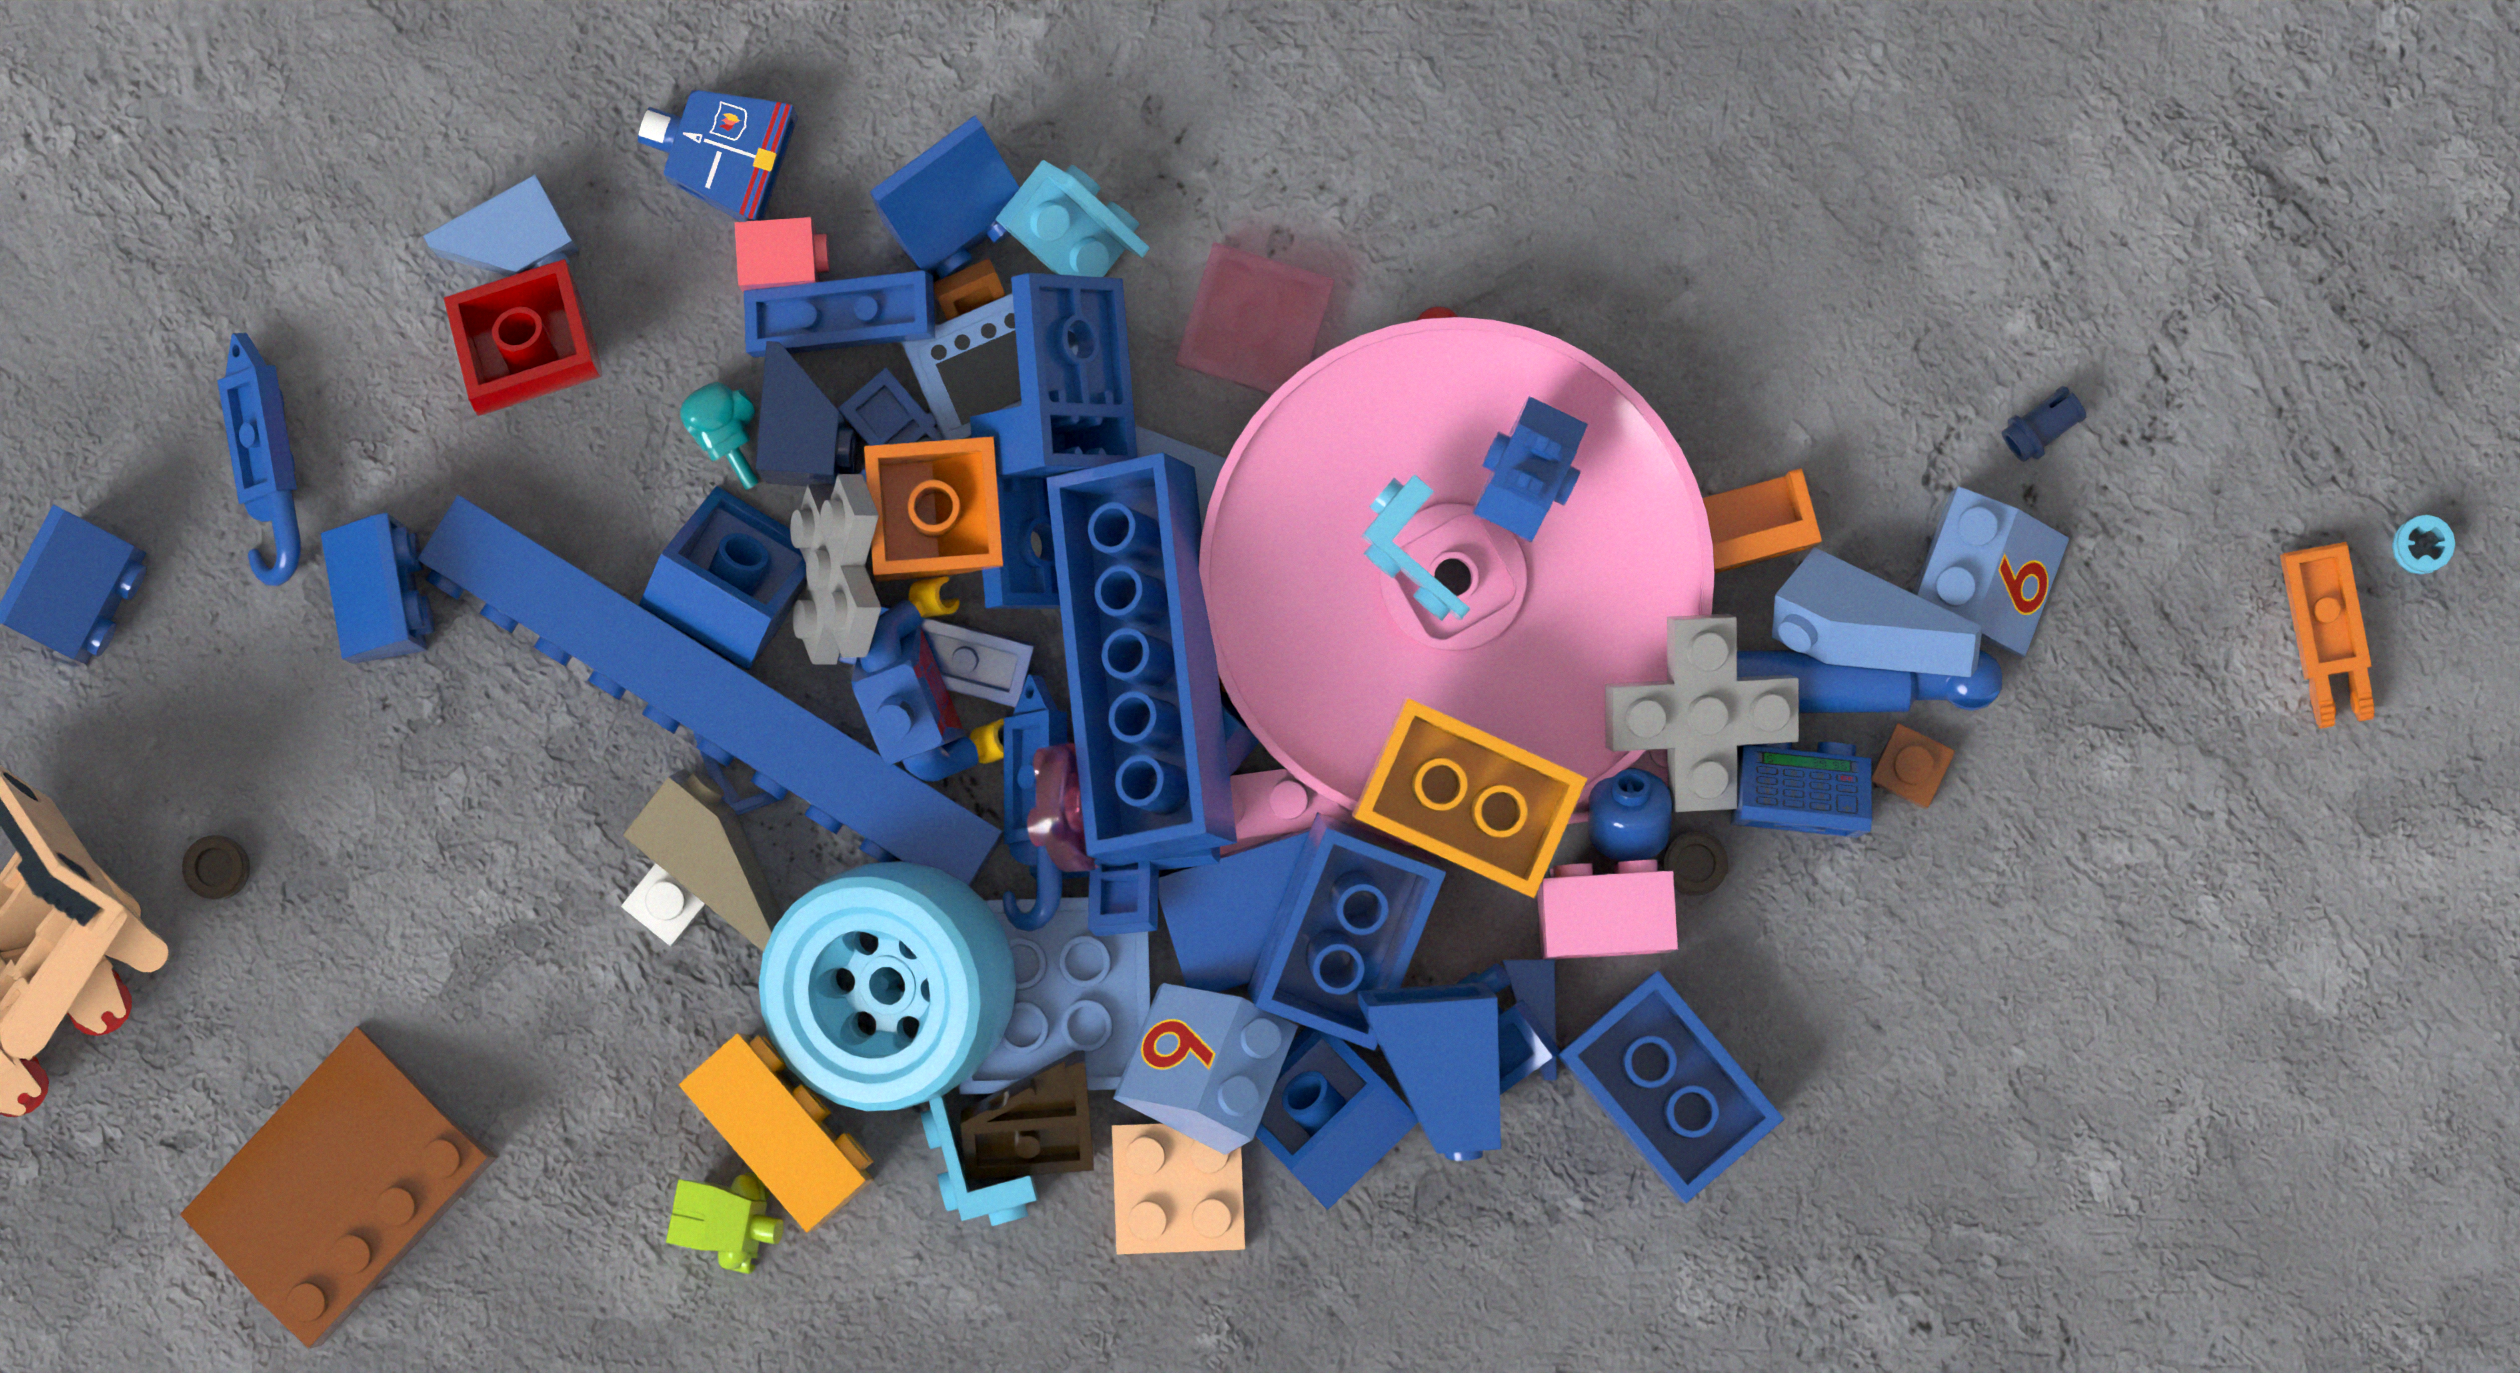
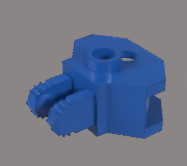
[1472,396,1588,542]

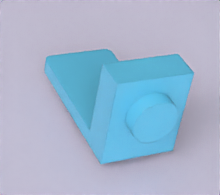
[1361,474,1470,621]
[920,1095,1039,1226]

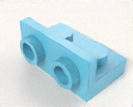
[995,160,1150,277]

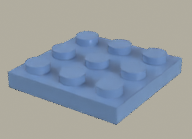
[959,897,1151,1094]

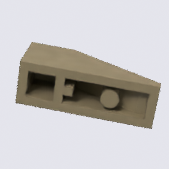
[623,768,783,952]

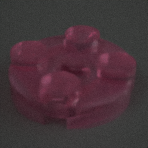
[1027,742,1099,872]

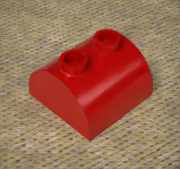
[443,259,602,416]

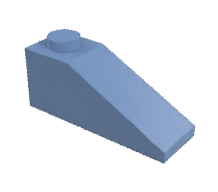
[1772,547,1983,677]

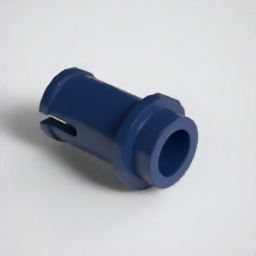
[2002,386,2087,462]

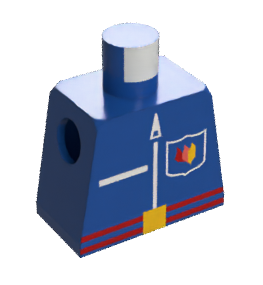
[638,90,798,222]

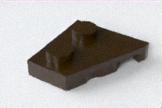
[960,1050,1094,1180]

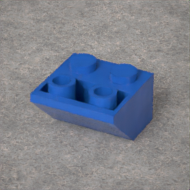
[321,513,434,664]

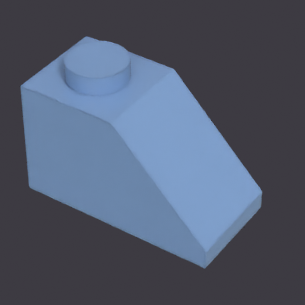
[423,175,579,277]

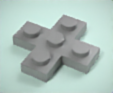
[790,474,881,664]
[1605,614,1799,812]

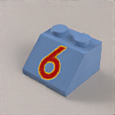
[1912,486,2069,658]
[1113,983,1298,1155]

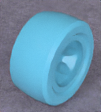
[759,862,1016,1111]

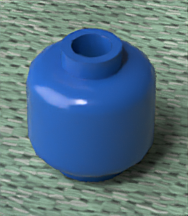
[1588,768,1672,862]

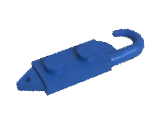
[217,333,301,586]
[1002,674,1068,932]

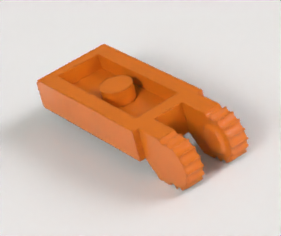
[2280,542,2375,729]

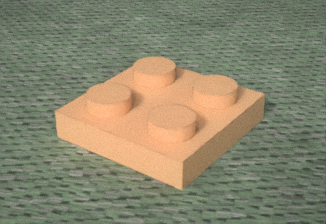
[1112,1124,1245,1254]

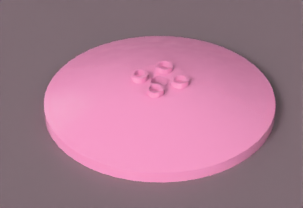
[1199,317,1714,812]

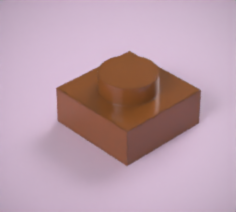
[933,258,1006,321]
[1871,723,1955,809]

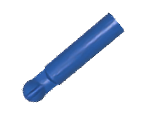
[1737,650,2002,713]

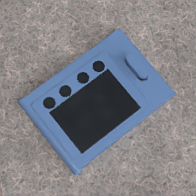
[902,294,1078,440]

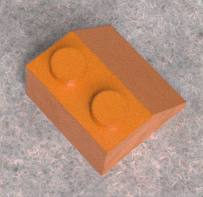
[864,437,1003,582]

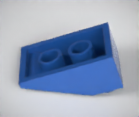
[869,116,1020,279]

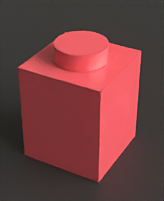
[734,217,830,294]

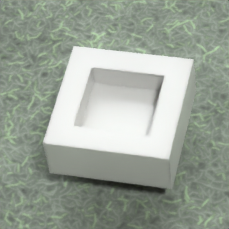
[621,863,707,947]

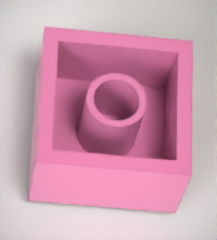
[1537,860,1678,960]

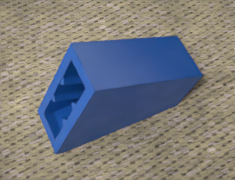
[1358,982,1501,1161]

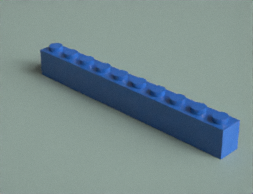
[417,495,1004,888]

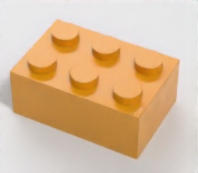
[1351,698,1588,898]
[678,1033,874,1233]

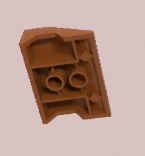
[180,1026,497,1349]

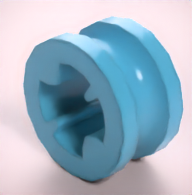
[2392,515,2455,575]

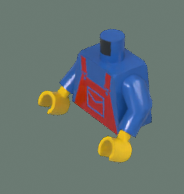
[851,576,1004,782]

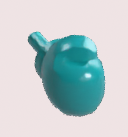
[680,382,759,490]

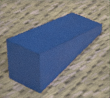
[1500,959,1557,1081]

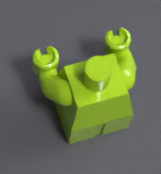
[666,1172,784,1274]

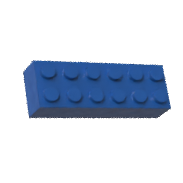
[1046,452,1237,866]

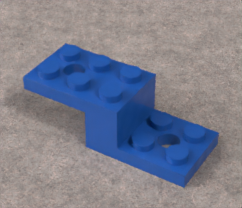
[970,273,1138,609]

